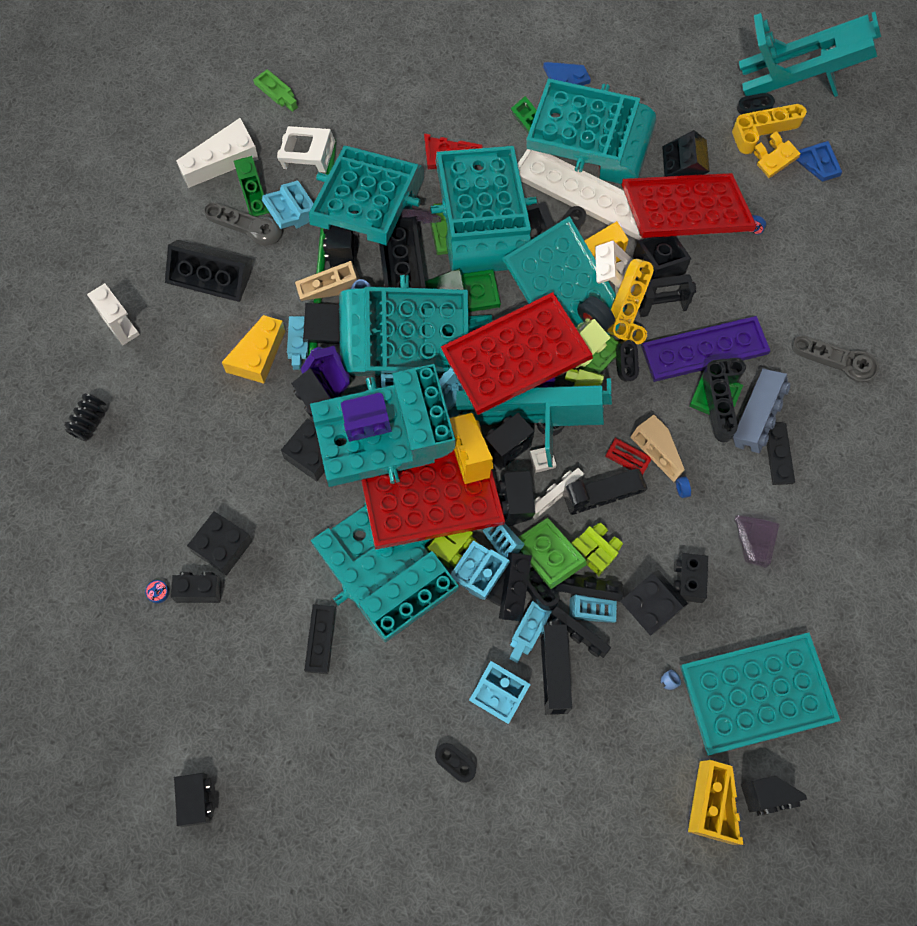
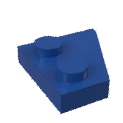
[543,62,591,86]
[796,141,842,182]

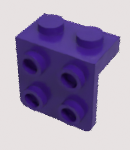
[301,346,350,398]
[341,393,392,442]

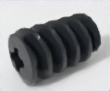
[64,393,106,441]

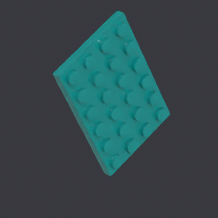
[502,216,625,335]
[680,632,840,756]

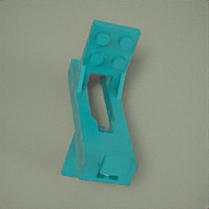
[739,11,881,97]
[456,378,612,467]

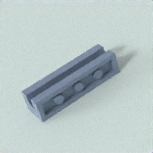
[733,369,790,453]

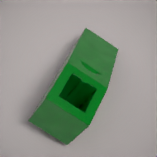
[233,156,269,217]

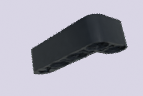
[702,358,746,443]
[563,469,647,515]

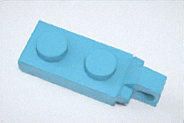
[287,316,309,370]
[510,601,552,663]

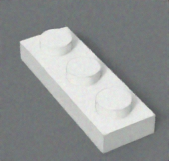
[533,468,584,519]

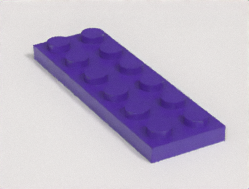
[641,316,770,382]

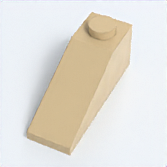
[295,261,360,301]
[630,415,685,482]

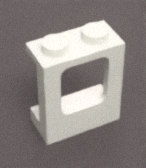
[277,126,335,173]
[595,241,636,295]
[87,283,140,346]

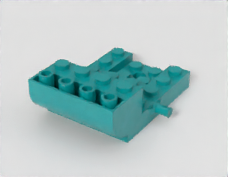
[527,78,656,184]
[309,145,424,245]
[430,146,537,274]
[339,275,468,376]
[310,364,455,487]
[311,502,459,643]

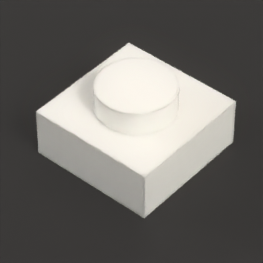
[530,448,556,473]

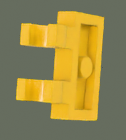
[753,131,801,178]

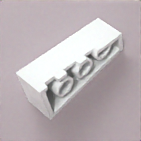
[176,118,259,188]

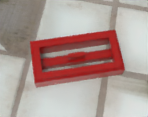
[605,438,652,476]

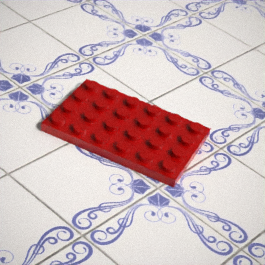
[622,173,756,238]
[441,292,593,415]
[361,450,505,550]

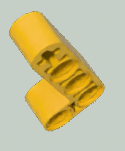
[732,104,807,154]
[607,259,654,345]

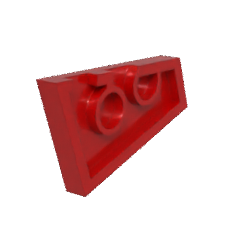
[424,134,482,170]

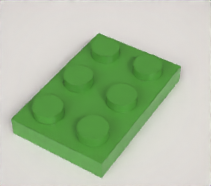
[518,518,587,589]

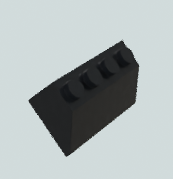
[165,240,252,302]

